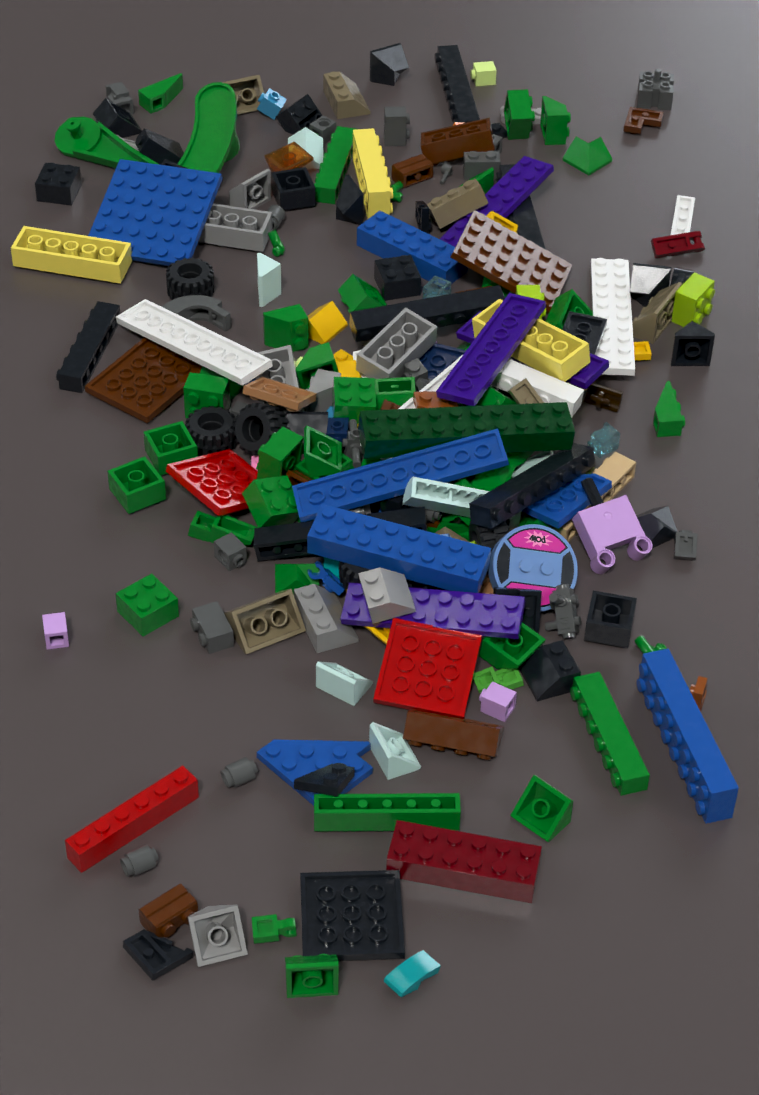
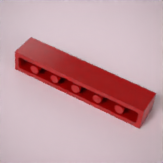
[65,765,199,873]

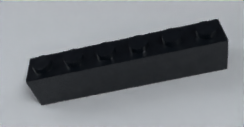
[56,301,120,393]

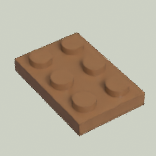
[242,377,317,412]

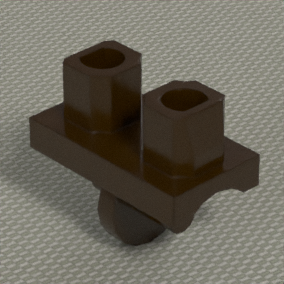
[584,383,623,412]

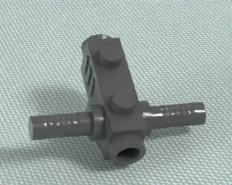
[342,419,364,468]
[545,584,582,639]

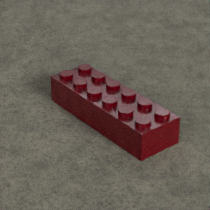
[386,820,542,903]

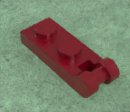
[651,231,705,258]

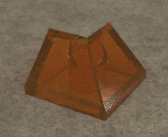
[264,141,314,172]

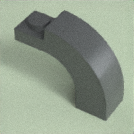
[162,295,231,332]

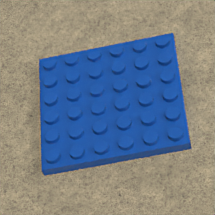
[88,159,223,266]

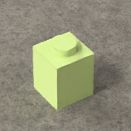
[470,61,497,86]

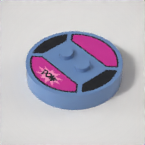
[488,524,578,613]

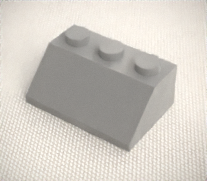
[294,584,359,653]

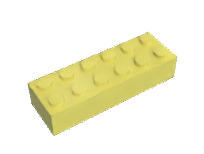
[352,128,393,220]
[11,226,132,284]
[472,299,590,382]

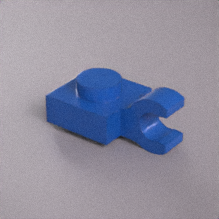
[308,561,345,596]

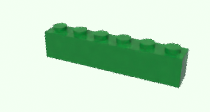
[314,126,358,204]
[570,672,650,796]
[314,793,461,831]

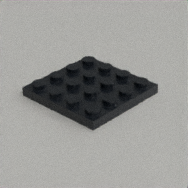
[300,870,405,961]

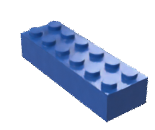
[357,211,468,289]

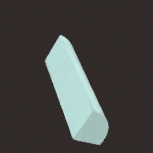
[402,477,490,517]

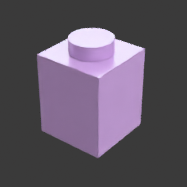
[42,612,69,650]
[479,682,517,722]

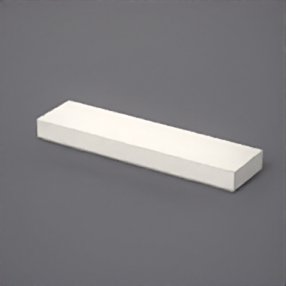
[671,195,695,235]

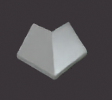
[188,904,248,967]

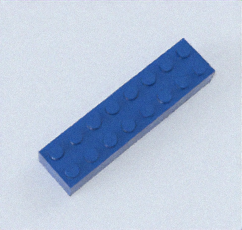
[307,504,491,593]
[636,648,739,824]

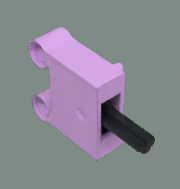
[572,478,653,574]

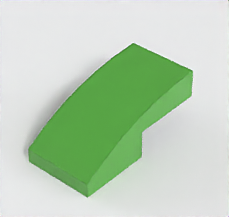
[473,666,524,694]

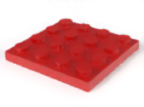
[166,449,258,516]
[373,618,482,719]

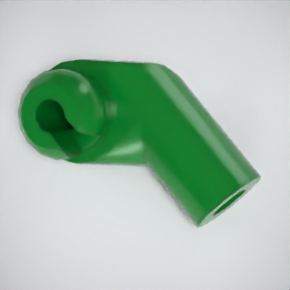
[390,181,403,202]
[268,230,285,257]
[635,636,667,653]

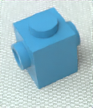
[257,88,287,120]

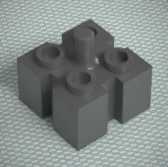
[637,69,674,110]

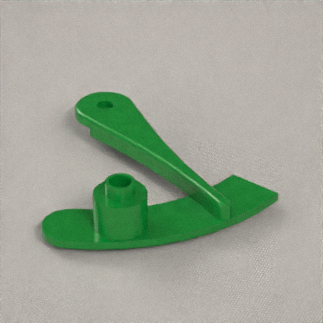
[54,82,240,173]

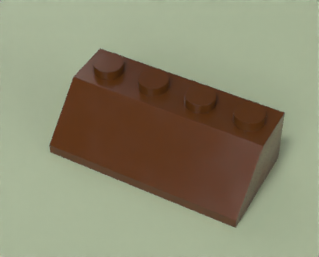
[421,117,495,166]
[403,709,504,760]

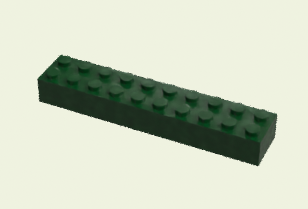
[358,402,575,459]

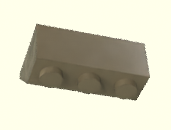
[323,71,370,119]
[222,75,264,115]
[427,179,488,229]
[632,282,682,344]
[224,589,306,654]

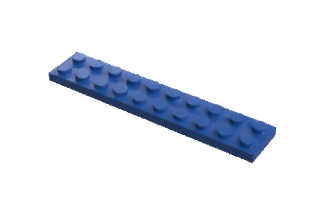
[292,428,509,522]

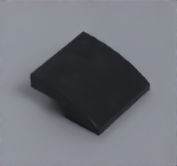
[493,587,542,634]

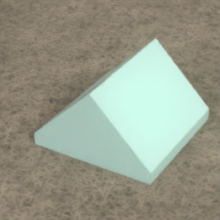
[288,127,323,169]
[257,253,281,307]
[316,661,373,706]
[369,722,421,780]

